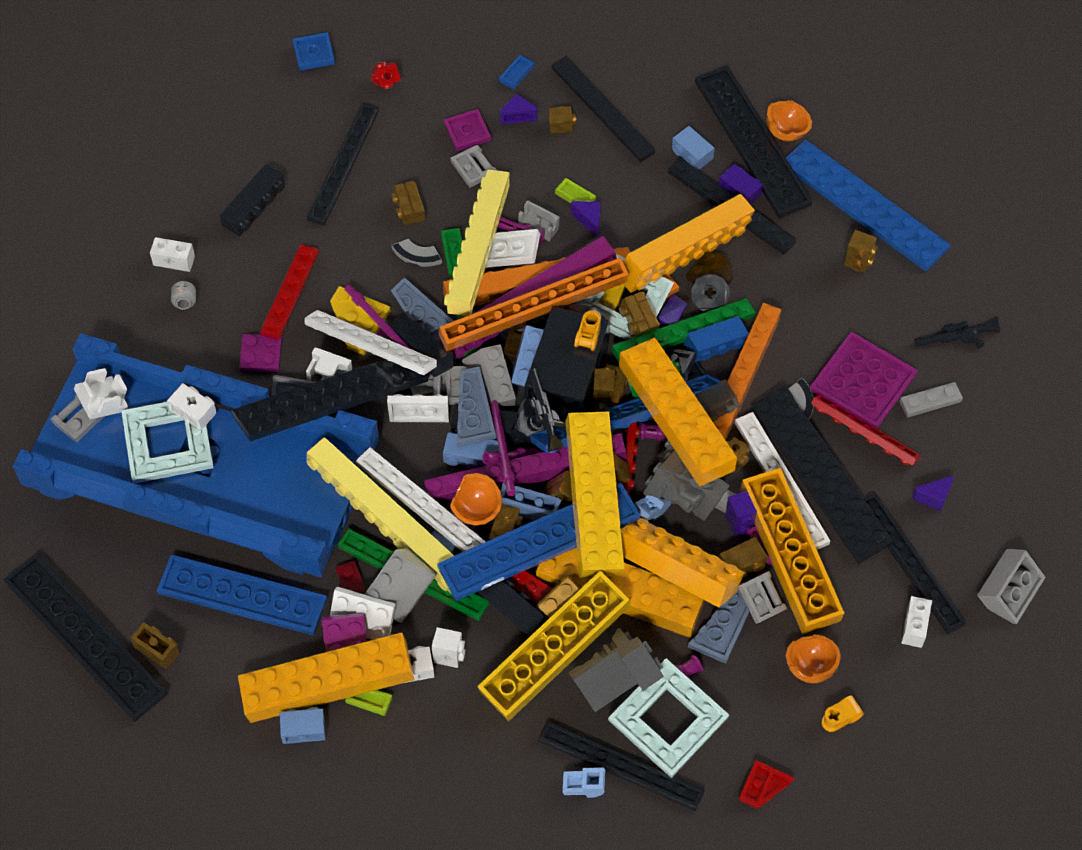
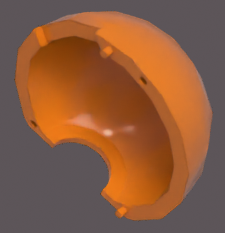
[766,100,812,141]
[450,473,502,525]
[786,634,841,684]

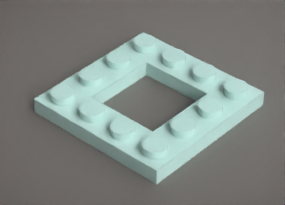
[576,254,674,340]
[122,402,214,484]
[608,659,729,778]

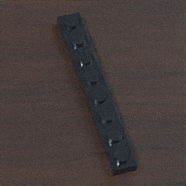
[668,157,796,255]

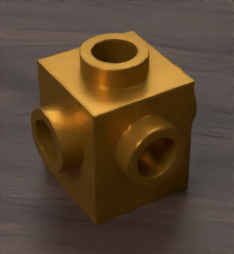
[726,437,750,473]

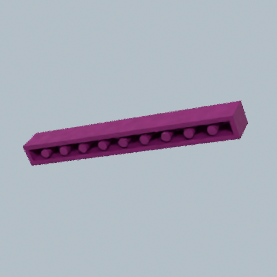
[438,236,617,360]
[424,434,627,505]

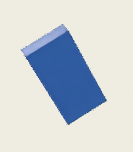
[499,55,535,90]

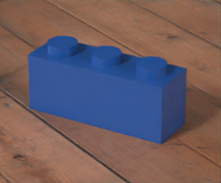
[684,316,749,362]

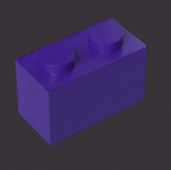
[719,164,763,205]
[725,491,757,536]

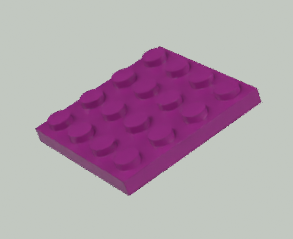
[810,332,918,429]

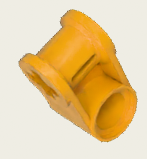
[574,311,601,351]
[821,696,864,732]

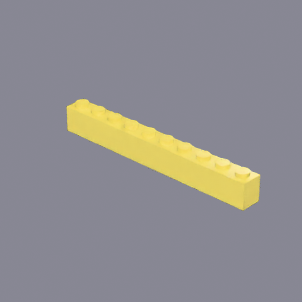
[444,169,510,316]
[307,437,454,593]

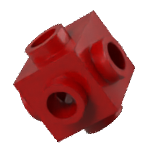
[371,61,401,89]

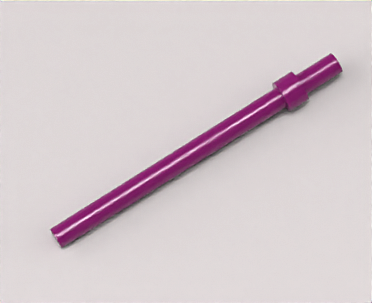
[344,285,411,349]
[490,401,516,496]

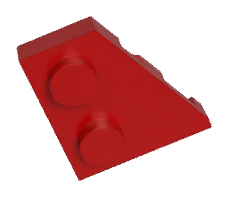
[739,760,794,809]

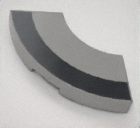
[392,238,442,267]
[788,378,814,420]

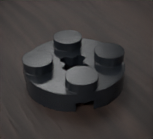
[691,273,730,312]

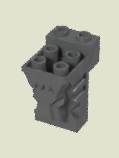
[643,441,729,521]
[569,627,664,712]

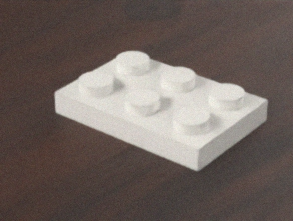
[485,229,540,268]
[387,394,449,422]
[330,587,396,640]

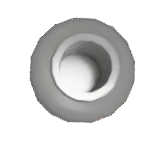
[171,281,196,310]

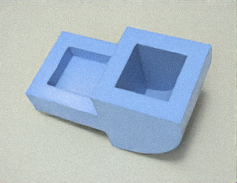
[634,495,672,521]
[563,768,605,798]

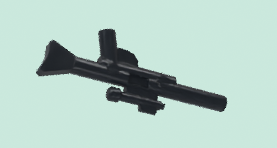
[914,317,1001,349]
[529,368,566,452]

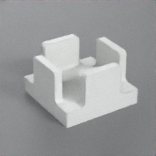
[306,347,352,381]
[74,368,128,419]

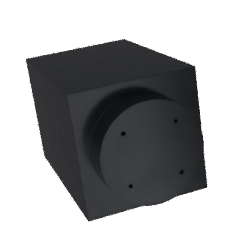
[525,304,609,421]

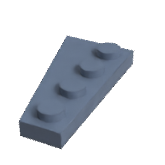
[391,278,453,343]
[457,367,496,447]
[688,583,750,664]

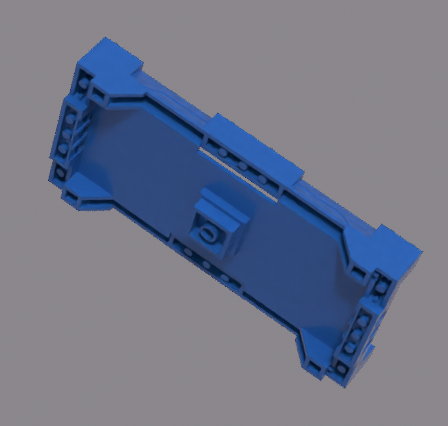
[13,333,379,578]

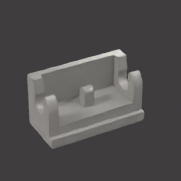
[518,200,559,242]

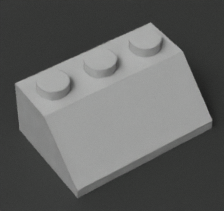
[462,344,516,409]
[364,548,437,623]
[977,549,1046,624]

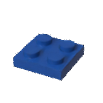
[293,32,335,71]

